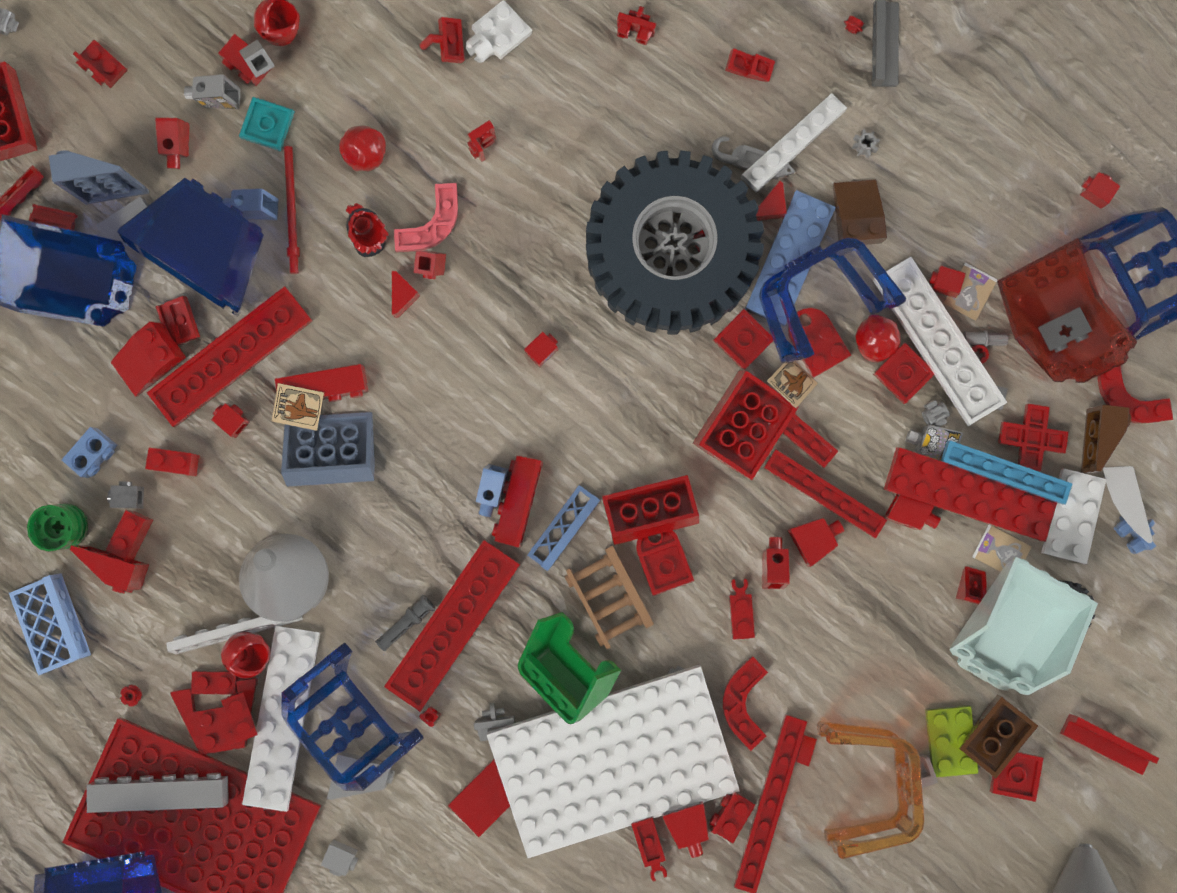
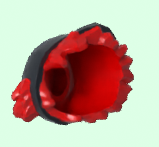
[346,203,388,257]

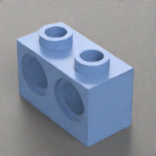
[61,427,117,478]

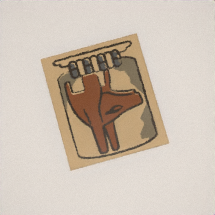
[767,357,818,408]
[271,383,324,431]

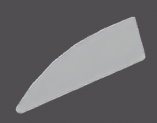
[1103,466,1153,543]

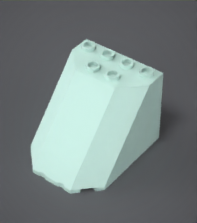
[949,557,1098,695]

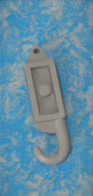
[712,136,795,180]

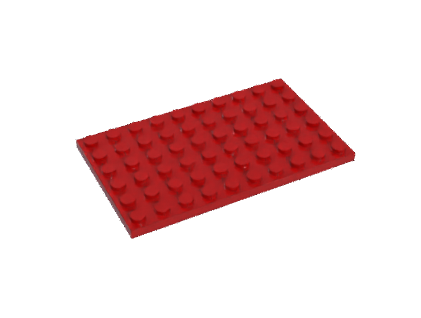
[62,717,322,893]

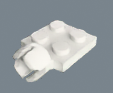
[466,0,532,63]

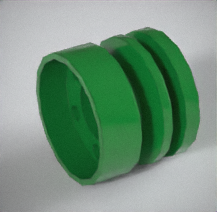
[27,503,88,552]

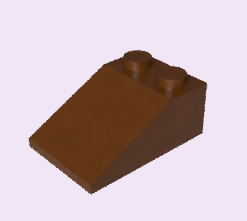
[833,179,887,247]
[1081,405,1131,474]
[959,694,1038,778]

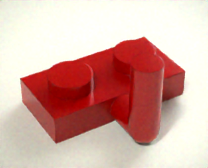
[420,17,465,64]

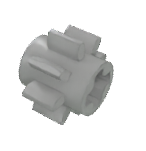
[0,8,19,36]
[852,129,880,158]
[922,400,950,427]

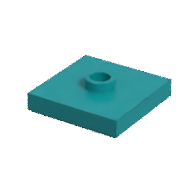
[239,97,295,152]

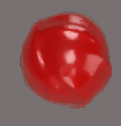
[254,0,300,46]
[339,125,386,172]
[855,314,900,362]
[221,632,271,678]

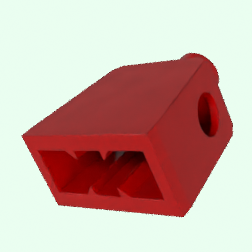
[155,118,190,169]
[883,494,941,530]
[787,518,844,567]
[762,537,790,589]
[662,802,709,858]

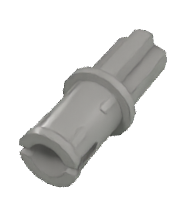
[963,330,1009,347]

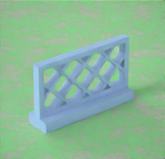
[9,573,91,676]

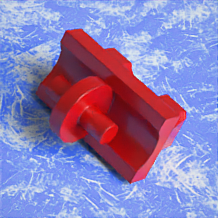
[617,6,656,45]

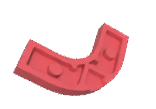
[394,183,458,252]

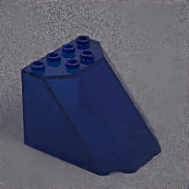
[0,215,137,327]

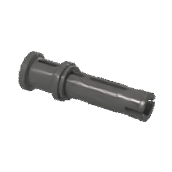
[375,595,436,651]

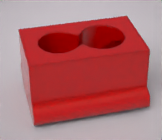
[419,706,441,727]

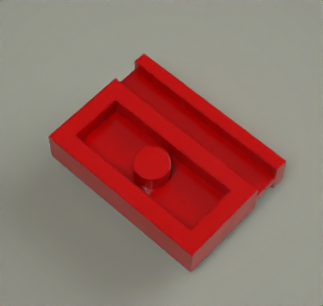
[25,204,78,245]
[156,296,200,345]

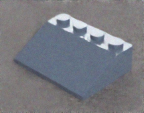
[49,150,149,205]
[281,412,375,487]

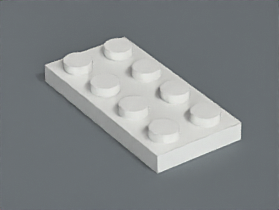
[1041,468,1106,564]

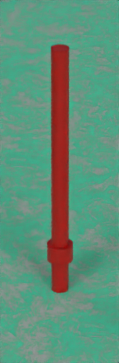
[284,146,300,274]

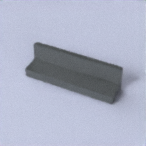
[872,0,899,87]

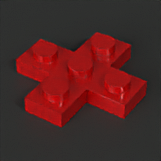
[998,404,1069,472]

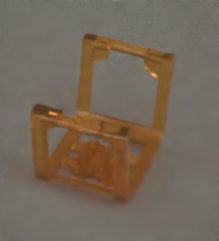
[817,721,924,859]

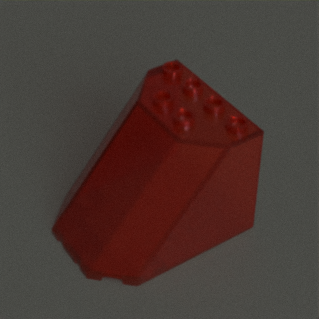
[997,238,1137,383]

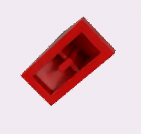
[756,181,787,221]
[392,271,420,318]
[956,566,987,605]

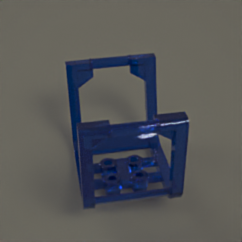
[1065,207,1177,348]
[759,238,906,363]
[281,642,424,791]

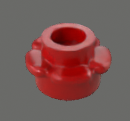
[844,15,865,35]
[120,685,142,707]

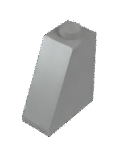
[96,197,170,248]
[327,751,395,800]

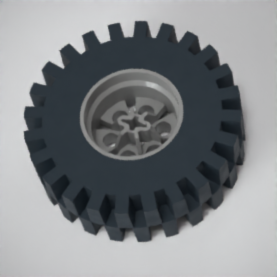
[586,150,764,335]

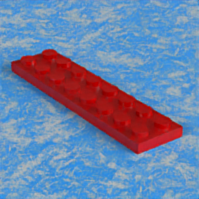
[146,286,312,427]
[884,447,1057,542]
[384,540,521,712]

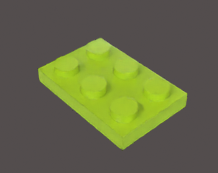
[925,706,978,777]

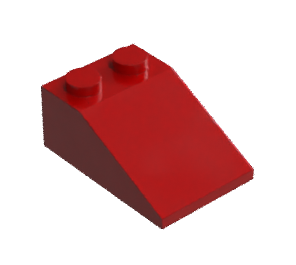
[111,321,186,397]
[70,545,149,594]

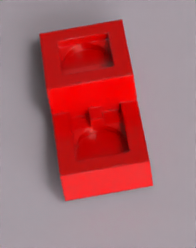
[725,48,775,82]

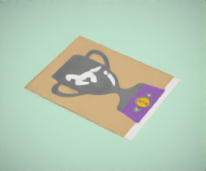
[943,263,997,321]
[972,525,1032,572]

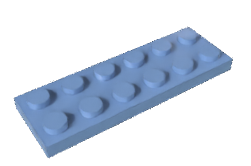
[745,190,836,326]

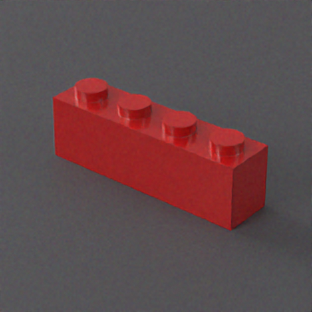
[275,364,369,402]

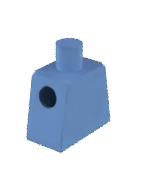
[222,189,279,220]
[476,464,509,517]

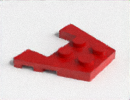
[170,678,258,754]

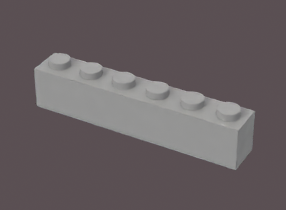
[87,773,229,813]

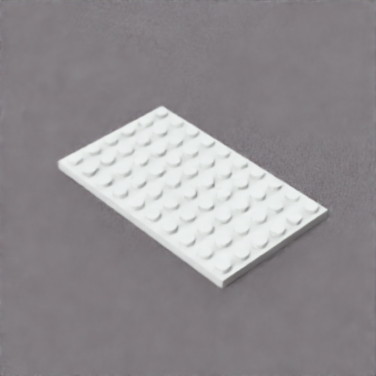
[486,664,740,858]

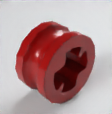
[972,345,989,364]

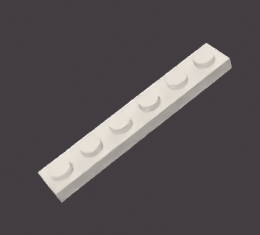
[741,93,847,192]
[166,616,303,655]

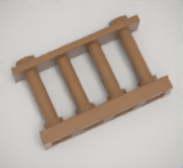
[564,546,654,649]

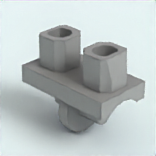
[474,703,515,741]

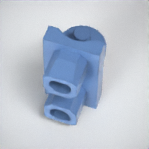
[1114,516,1156,554]

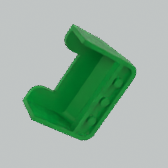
[518,612,621,724]

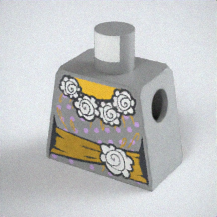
[184,75,240,109]
[905,425,963,461]

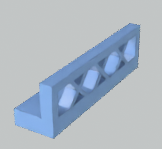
[527,485,600,571]

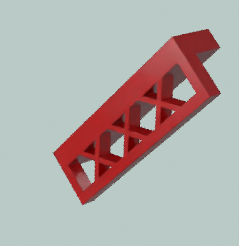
[1060,714,1159,775]

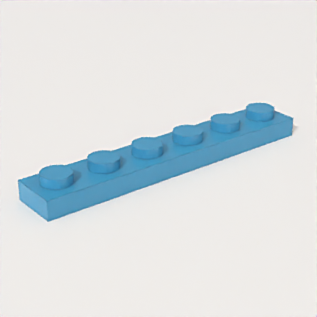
[941,440,1072,505]

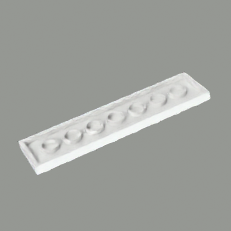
[873,257,1007,426]
[242,626,320,812]

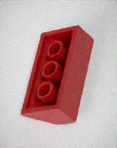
[492,456,543,548]

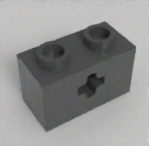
[1038,307,1092,353]

